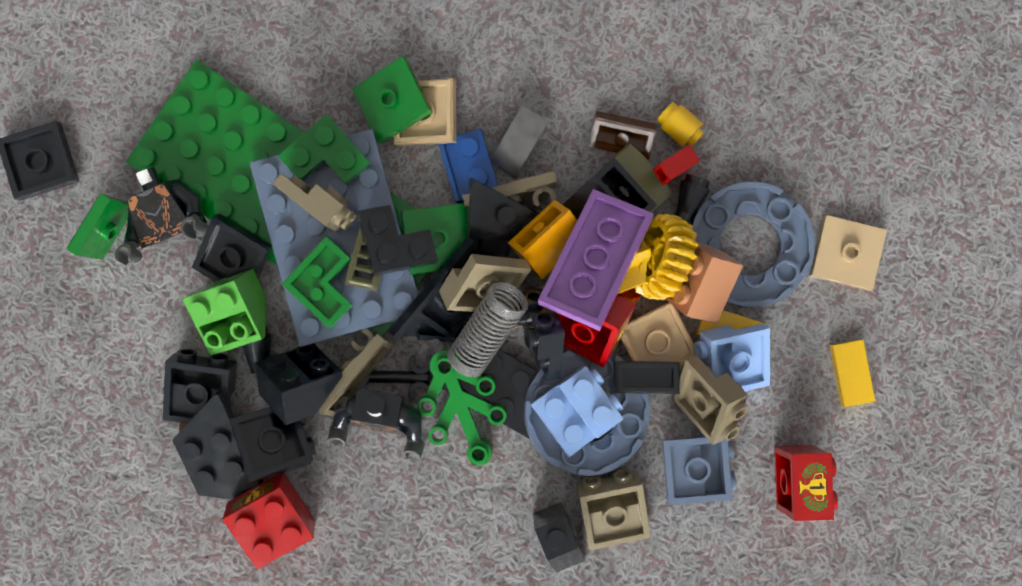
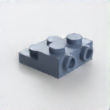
[661,434,736,505]

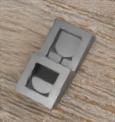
[491,105,549,178]

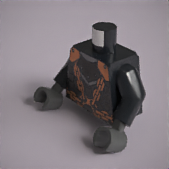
[115,167,208,265]
[327,388,425,461]

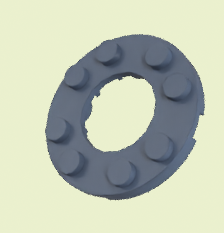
[691,182,815,307]
[524,350,650,476]

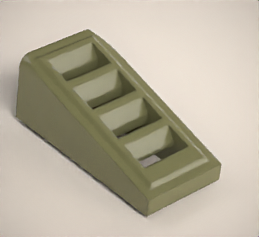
[345,228,383,292]

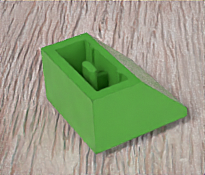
[182,268,267,356]

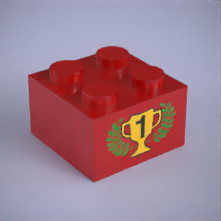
[556,294,636,368]
[774,445,838,521]
[222,473,316,569]

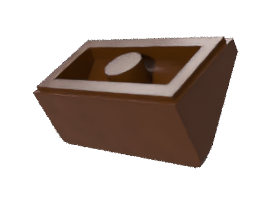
[588,111,656,160]

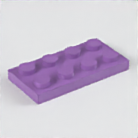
[538,189,654,331]

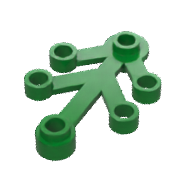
[417,349,507,465]

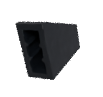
[533,502,586,573]

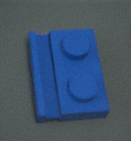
[439,128,499,202]

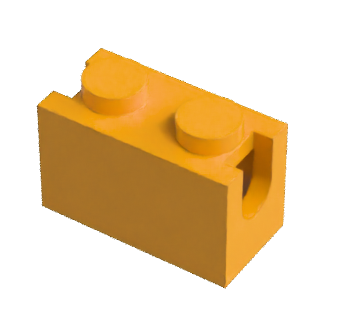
[508,200,577,279]

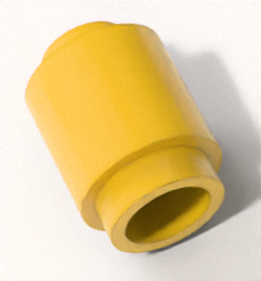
[657,102,704,147]

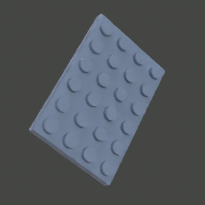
[250,129,419,347]

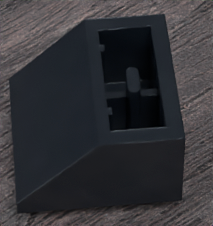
[562,157,657,220]
[255,343,343,425]

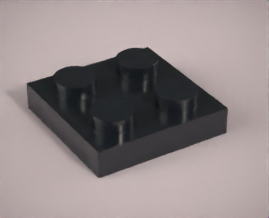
[0,121,79,201]
[192,213,273,282]

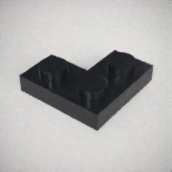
[357,205,438,276]

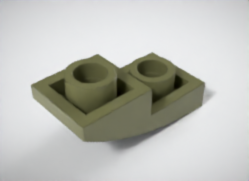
[606,144,673,213]

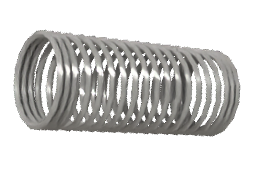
[447,282,528,377]

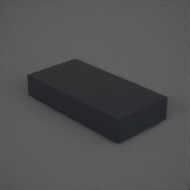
[614,361,680,394]

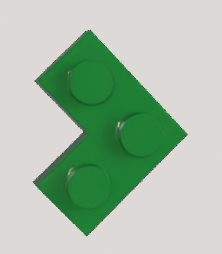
[278,114,371,185]
[282,236,353,329]

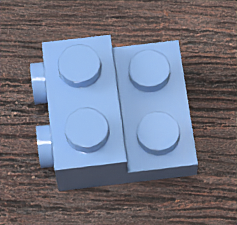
[694,324,770,391]
[530,366,623,457]

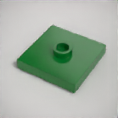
[352,56,433,144]
[66,193,129,259]
[400,204,468,275]

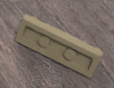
[462,171,557,211]
[318,328,394,416]

